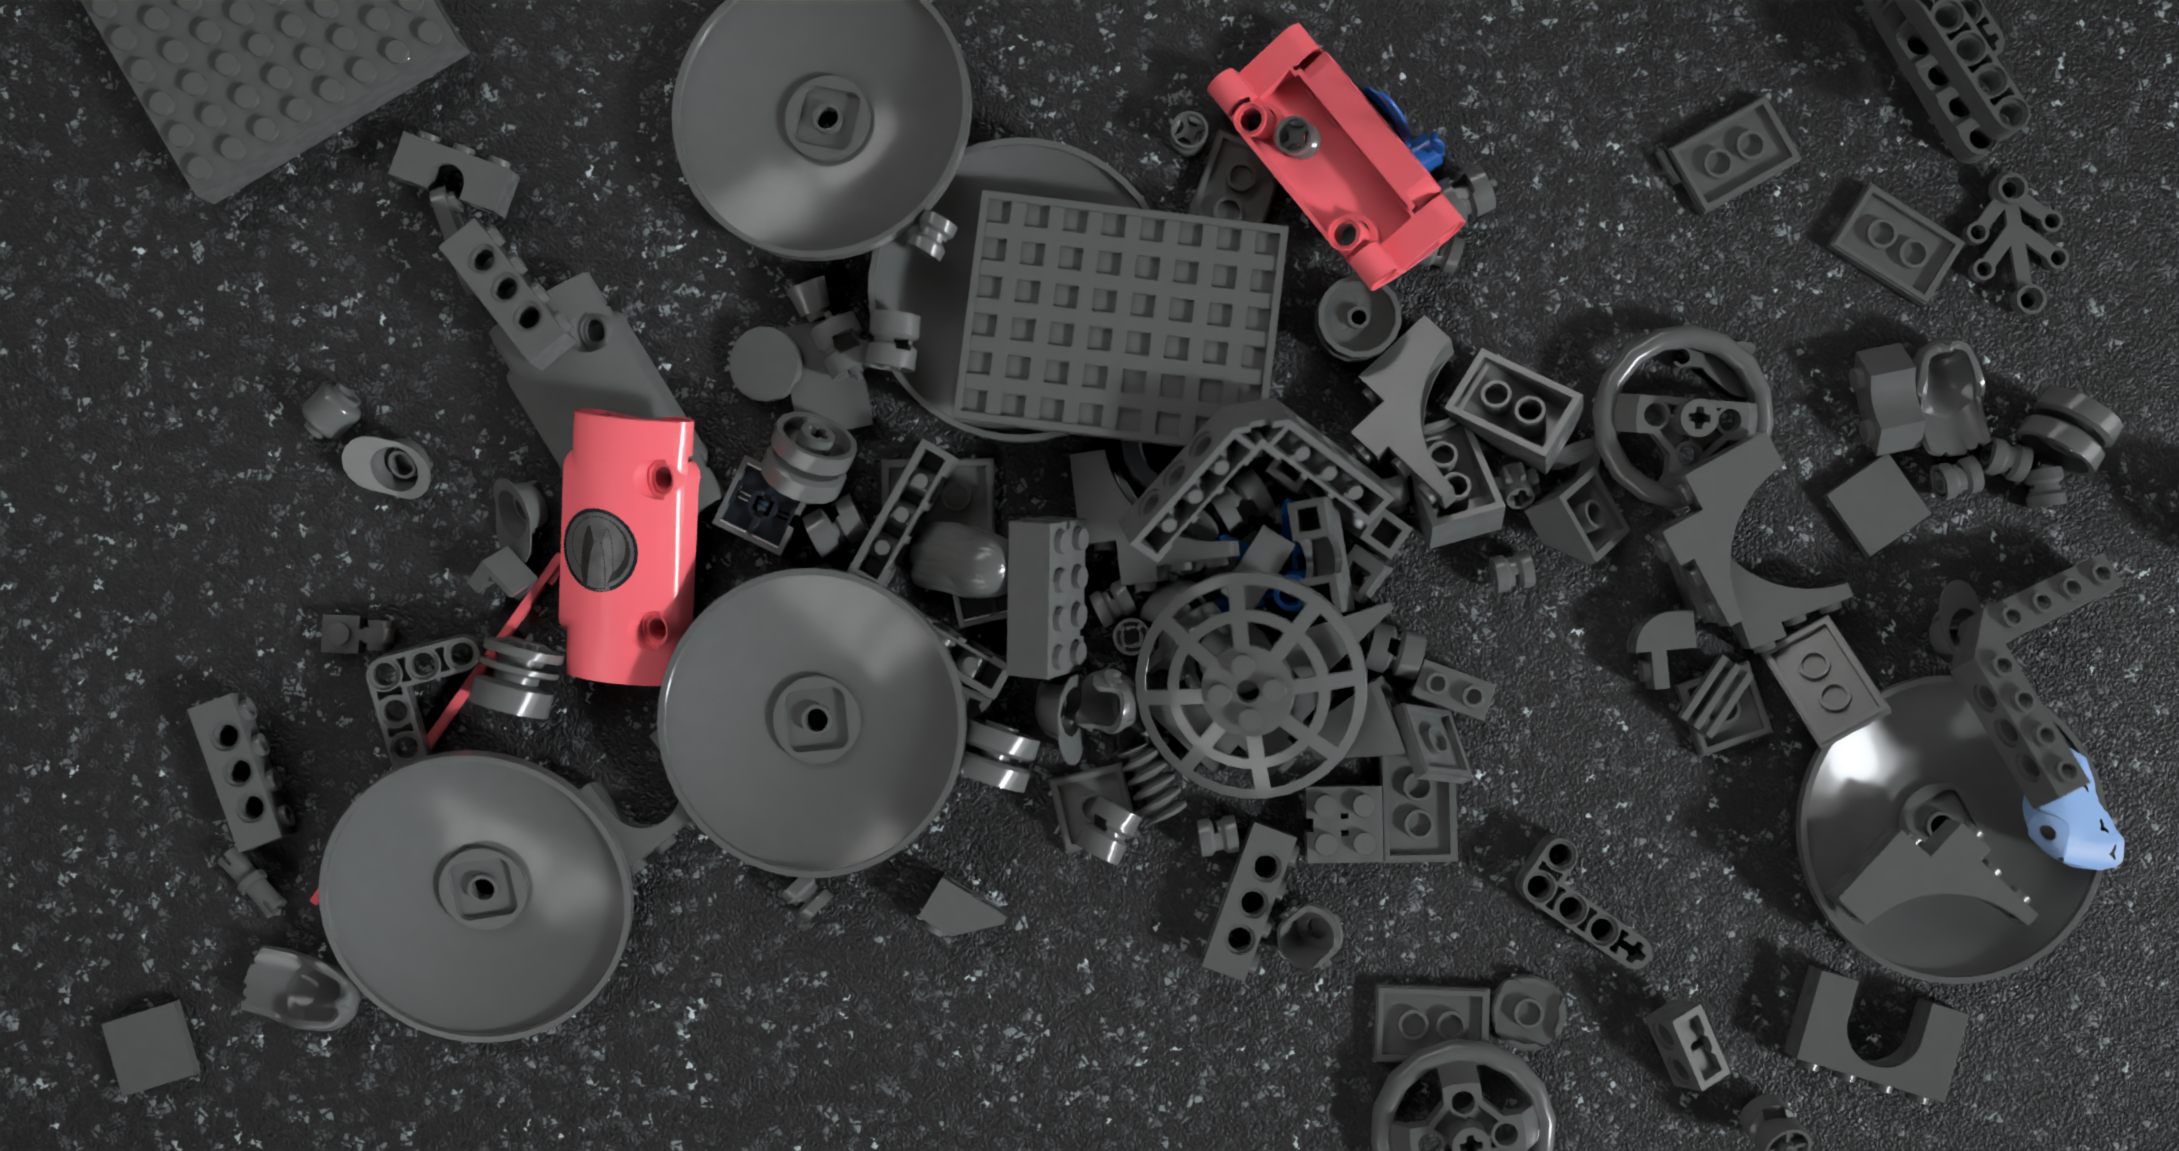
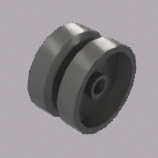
[1313,275,1401,364]
[2015,386,2124,477]
[761,412,857,504]
[958,716,1041,793]

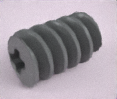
[1116,741,1187,826]

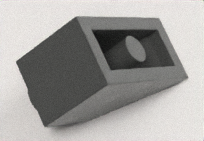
[918,873,1009,937]

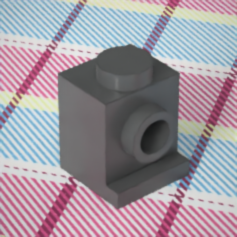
[1347,544,1393,605]

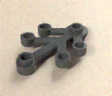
[1962,171,2070,316]

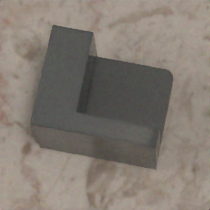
[467,546,539,601]

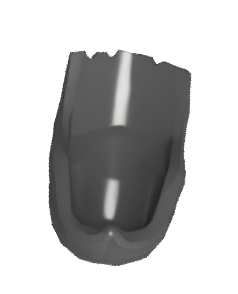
[1912,337,1992,457]
[909,521,1009,599]
[241,945,360,1031]

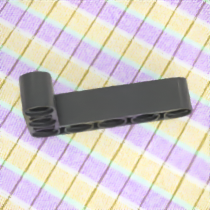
[366,633,483,769]

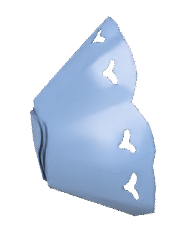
[2022,748,2124,871]

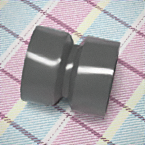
[865,310,921,372]
[802,492,870,560]
[1363,622,1427,682]
[1074,795,1142,865]

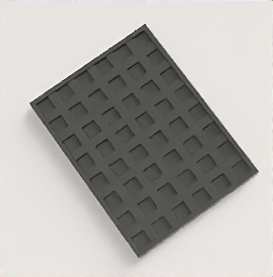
[953,190,1289,457]

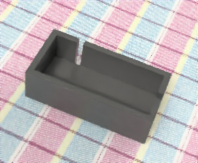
[1007,516,1089,680]

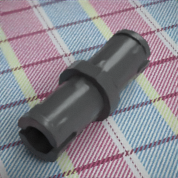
[217,846,287,918]

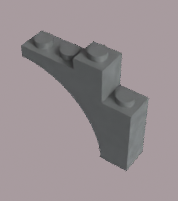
[1351,315,1456,509]
[1651,431,1784,627]
[1070,449,1240,592]
[1670,558,1853,654]
[1149,672,1337,776]
[1825,819,2039,926]

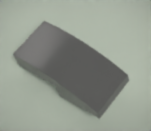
[1219,525,1295,609]

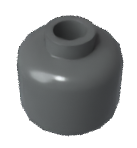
[302,383,361,440]

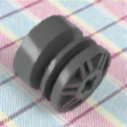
[468,636,565,719]

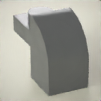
[1626,610,1697,690]

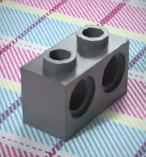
[1405,659,1497,721]
[1645,1000,1731,1092]

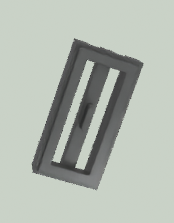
[1677,654,1754,739]

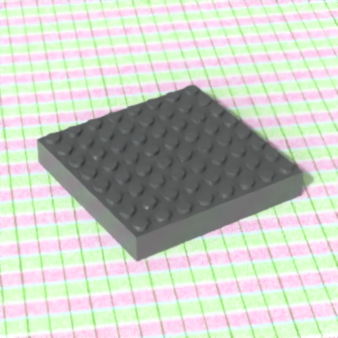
[80,0,471,205]

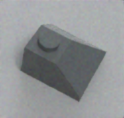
[1524,466,1631,565]

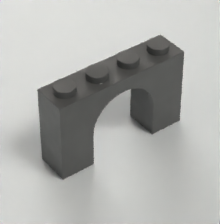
[580,729,697,877]
[1784,964,1970,1105]

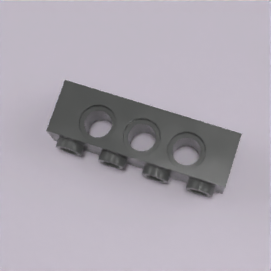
[439,218,577,371]
[187,692,296,853]
[1200,819,1300,982]

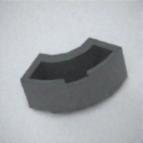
[1849,343,1926,456]

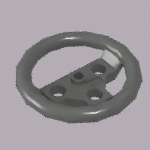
[1592,324,1774,510]
[1370,1039,1556,1151]

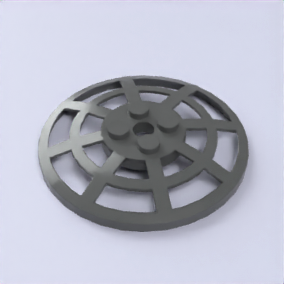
[1135,571,1368,799]

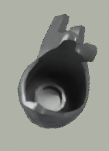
[1139,579,1232,688]

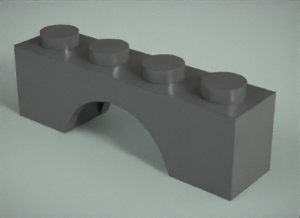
[1263,457,1413,561]

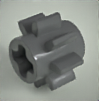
[1494,462,1542,509]

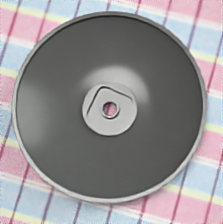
[671,0,972,261]
[868,137,1151,443]
[657,567,967,878]
[1795,675,2108,984]
[318,750,633,1043]

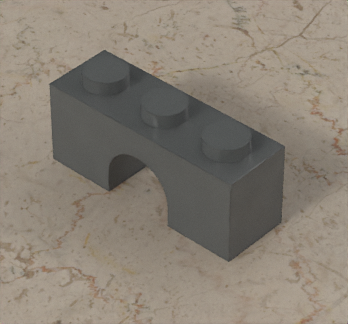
[388,130,520,219]
[1287,497,1355,616]

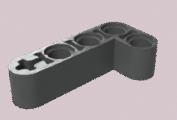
[1515,835,1652,969]

